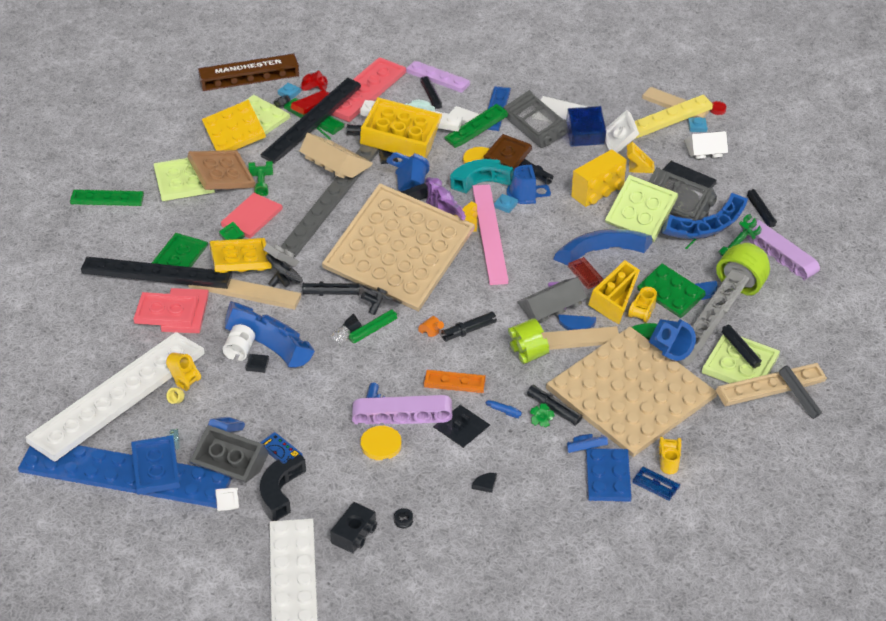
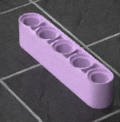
[741,220,820,280]
[352,395,452,425]

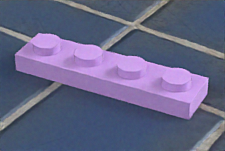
[406,61,470,93]

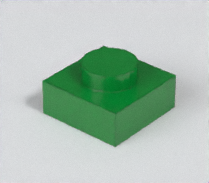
[219,222,245,240]

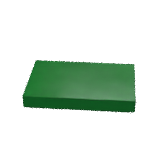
[152,233,208,267]

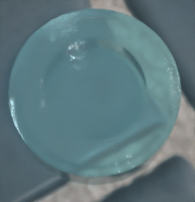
[170,428,180,450]

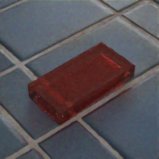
[568,257,604,289]

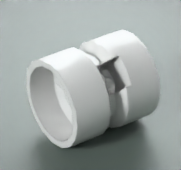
[222,324,255,361]

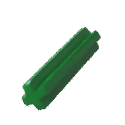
[348,309,397,344]

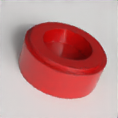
[710,101,727,115]

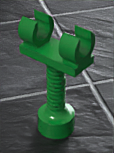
[248,161,273,196]
[718,214,762,257]

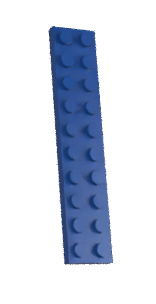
[18,445,232,508]

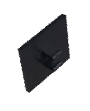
[433,405,491,448]

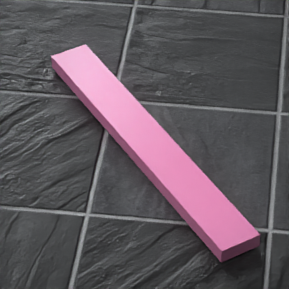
[472,184,508,285]

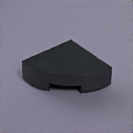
[342,314,362,336]
[472,473,497,493]

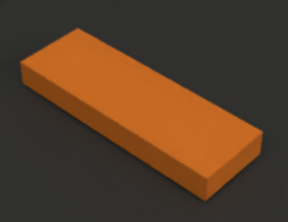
[424,370,486,393]

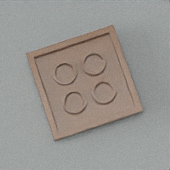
[187,150,255,190]

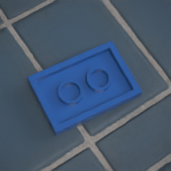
[131,435,180,495]
[586,448,632,502]

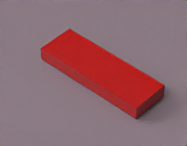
[291,90,329,115]

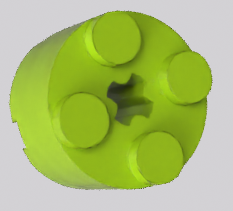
[508,318,549,365]

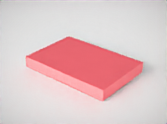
[221,193,283,239]
[161,288,209,333]
[134,292,199,327]

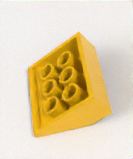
[360,98,442,159]

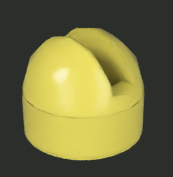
[167,388,185,404]

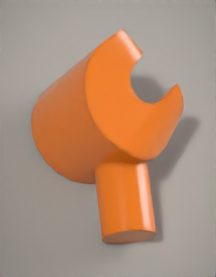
[418,316,444,337]

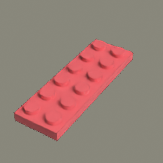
[331,57,406,122]

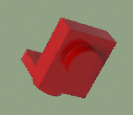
[301,70,328,91]

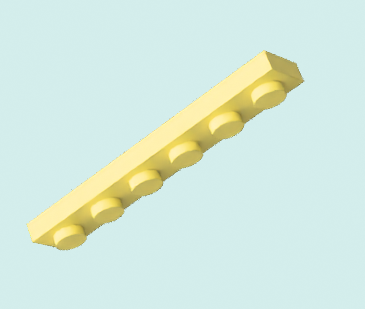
[634,94,713,139]

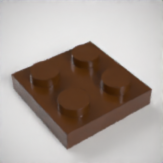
[484,134,532,172]

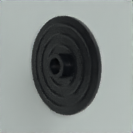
[266,253,303,287]
[360,283,402,315]

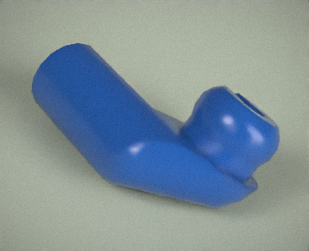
[366,383,385,398]

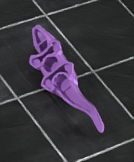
[426,177,466,220]

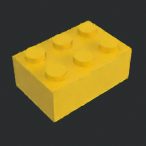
[571,149,627,207]

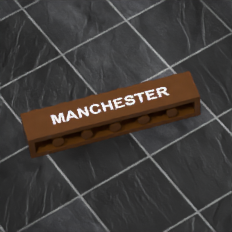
[198,53,299,91]

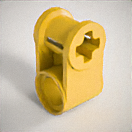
[628,287,657,323]
[166,353,201,391]
[659,436,681,474]

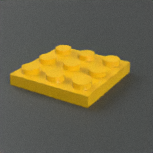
[202,100,266,151]
[209,238,272,273]

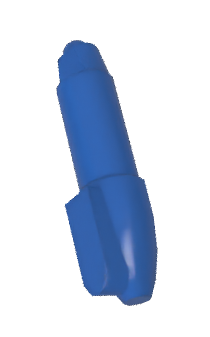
[486,400,522,419]

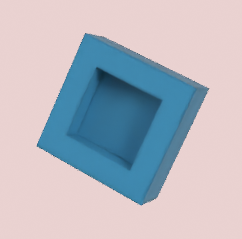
[277,83,301,100]
[688,117,707,132]
[494,194,518,213]

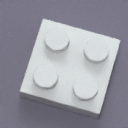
[602,110,639,153]

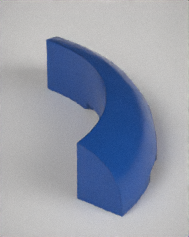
[662,192,748,239]
[553,229,652,266]
[225,301,315,368]

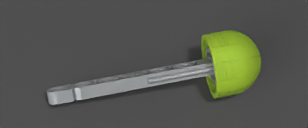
[677,243,770,366]

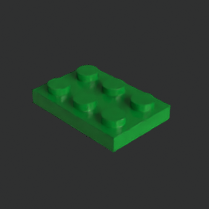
[637,263,706,318]

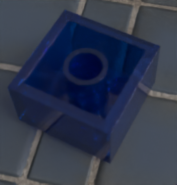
[566,106,606,147]

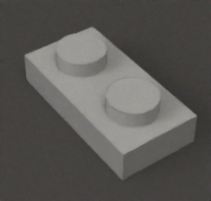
[263,243,299,267]

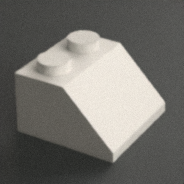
[684,132,728,159]

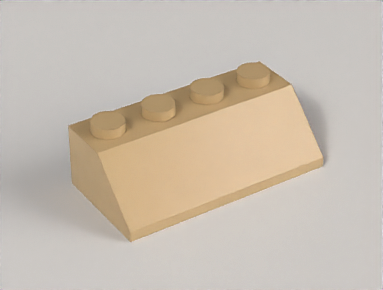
[299,132,372,178]

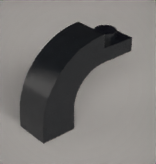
[260,454,306,521]

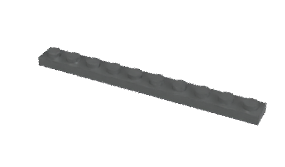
[281,145,378,257]

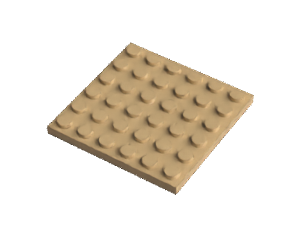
[322,183,475,312]
[546,327,717,457]

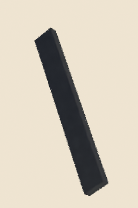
[261,77,361,164]
[81,256,232,289]

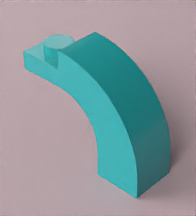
[450,159,513,194]

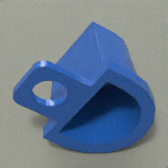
[387,152,430,191]
[507,164,551,204]
[649,319,696,361]

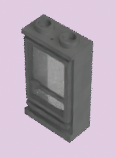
[503,90,568,149]
[649,167,717,221]

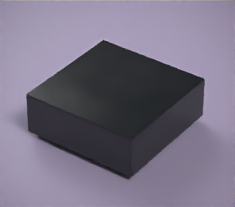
[245,354,269,373]

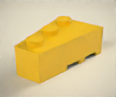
[588,260,640,324]

